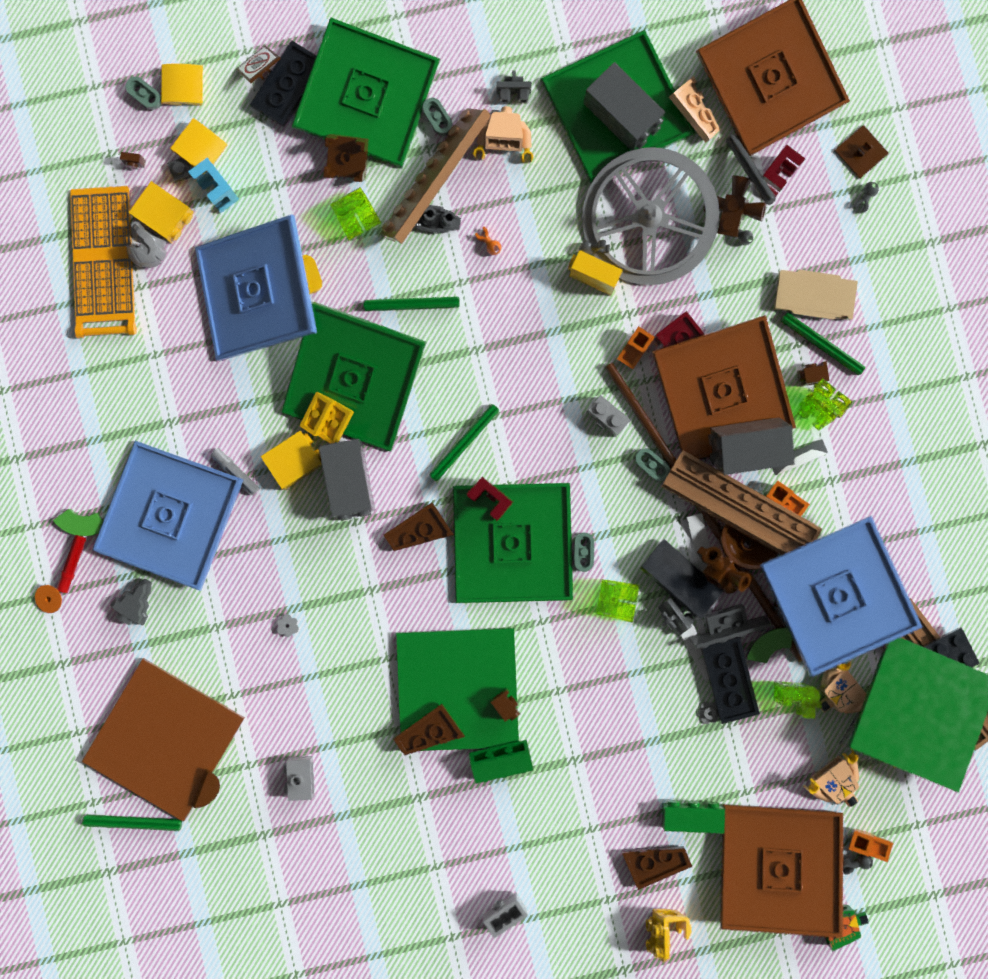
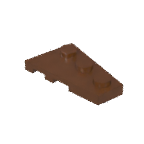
[383,502,454,551]
[393,704,465,756]
[621,846,693,890]

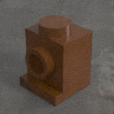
[797,361,830,387]
[491,688,520,722]

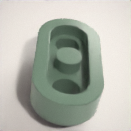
[125,76,161,110]
[423,98,452,136]
[635,448,670,481]
[574,532,594,572]

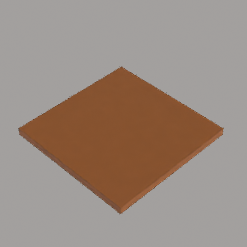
[696,0,850,156]
[652,315,796,459]
[82,658,245,822]
[720,804,843,938]

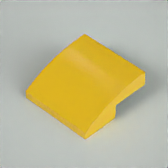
[161,64,203,106]
[170,118,228,174]
[299,392,354,444]

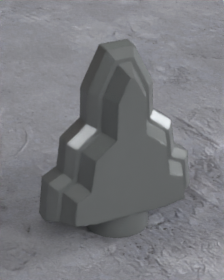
[110,579,152,626]

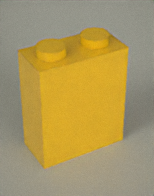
[128,181,194,244]
[568,250,623,296]
[260,431,322,490]

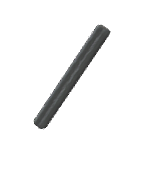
[726,134,776,205]

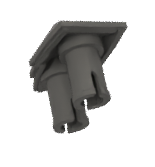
[414,205,461,234]

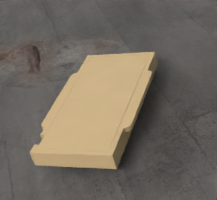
[774,270,858,321]

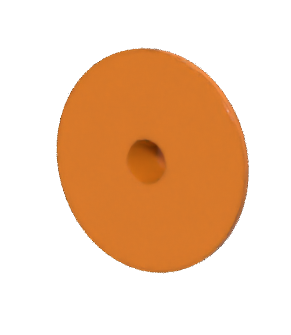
[35,585,62,613]

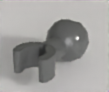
[854,182,879,213]
[738,229,754,246]
[579,240,610,255]
[843,854,873,875]

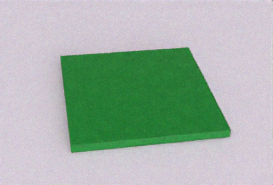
[292,17,440,168]
[541,30,695,183]
[281,302,427,452]
[453,483,573,603]
[396,628,519,752]
[847,637,988,793]

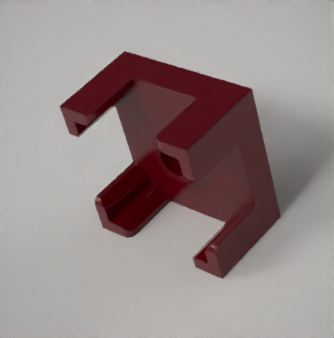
[762,144,806,197]
[653,311,704,348]
[467,477,513,521]

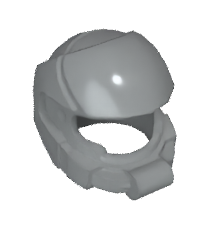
[126,221,167,268]

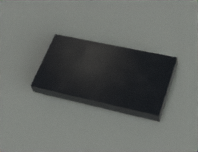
[640,539,723,621]

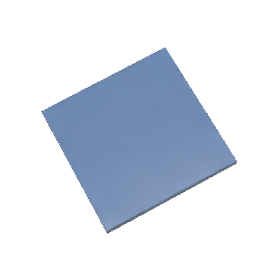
[195,214,317,361]
[92,441,243,591]
[760,516,922,677]

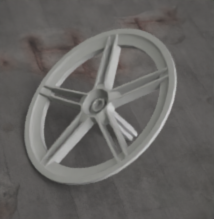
[582,148,719,285]

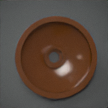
[721,524,778,570]

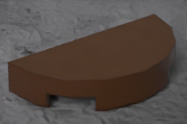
[192,769,220,808]

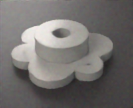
[277,614,299,637]
[698,702,719,724]

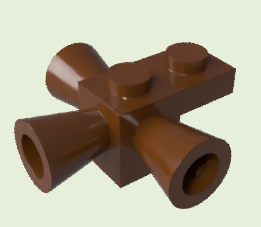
[704,175,767,238]
[697,546,751,594]

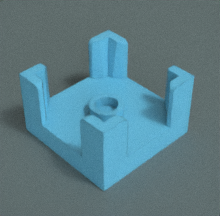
[188,158,239,213]

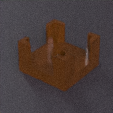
[323,134,368,182]

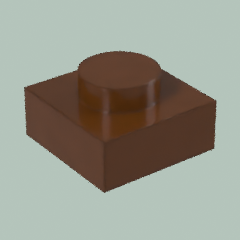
[120,152,146,169]

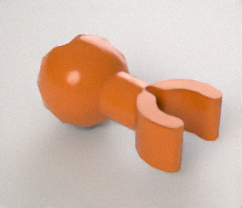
[475,227,502,255]

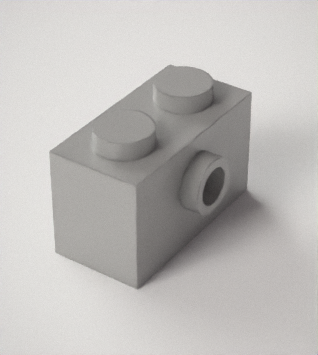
[586,395,630,437]
[283,756,315,801]
[483,893,528,939]

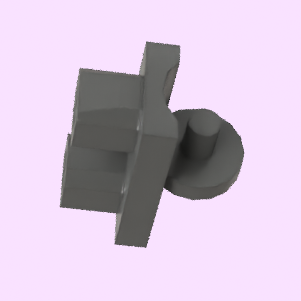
[496,70,532,103]
[658,598,695,636]

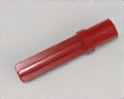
[56,535,86,593]

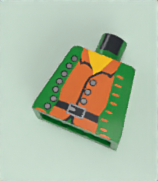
[825,905,869,951]

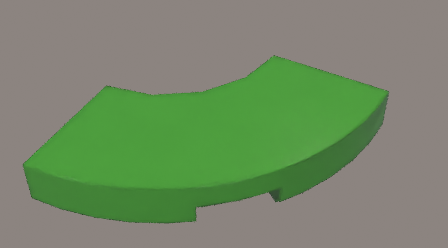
[53,509,104,536]
[747,627,792,663]

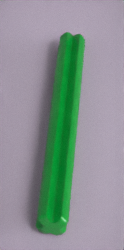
[363,296,460,311]
[781,313,865,375]
[429,404,499,481]
[83,815,182,831]

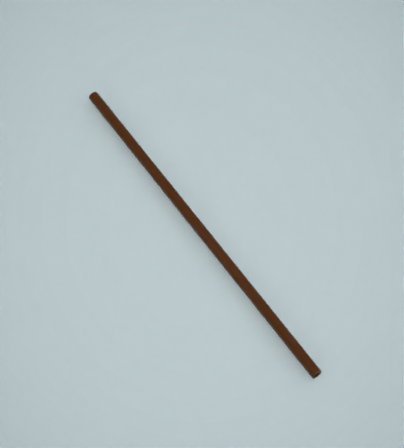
[605,363,803,662]

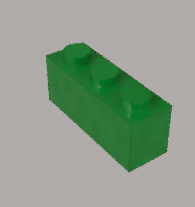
[469,739,534,784]
[662,800,725,834]

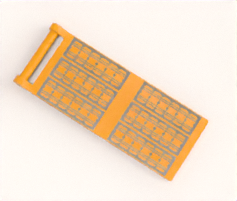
[70,186,137,338]

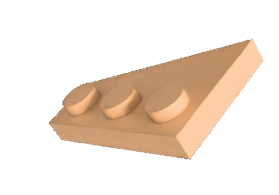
[669,76,720,143]

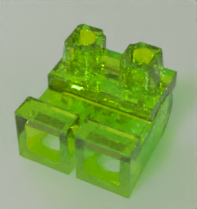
[330,187,381,241]
[797,378,853,430]
[596,579,639,622]
[773,681,821,719]

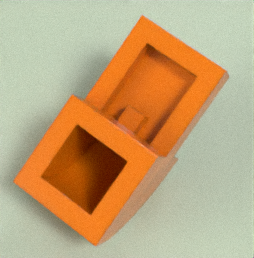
[617,326,655,369]
[766,480,810,516]
[848,829,894,862]

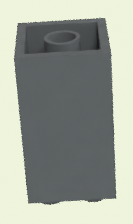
[583,62,665,151]
[708,417,795,475]
[319,439,376,521]

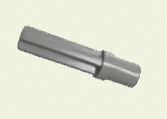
[210,448,259,496]

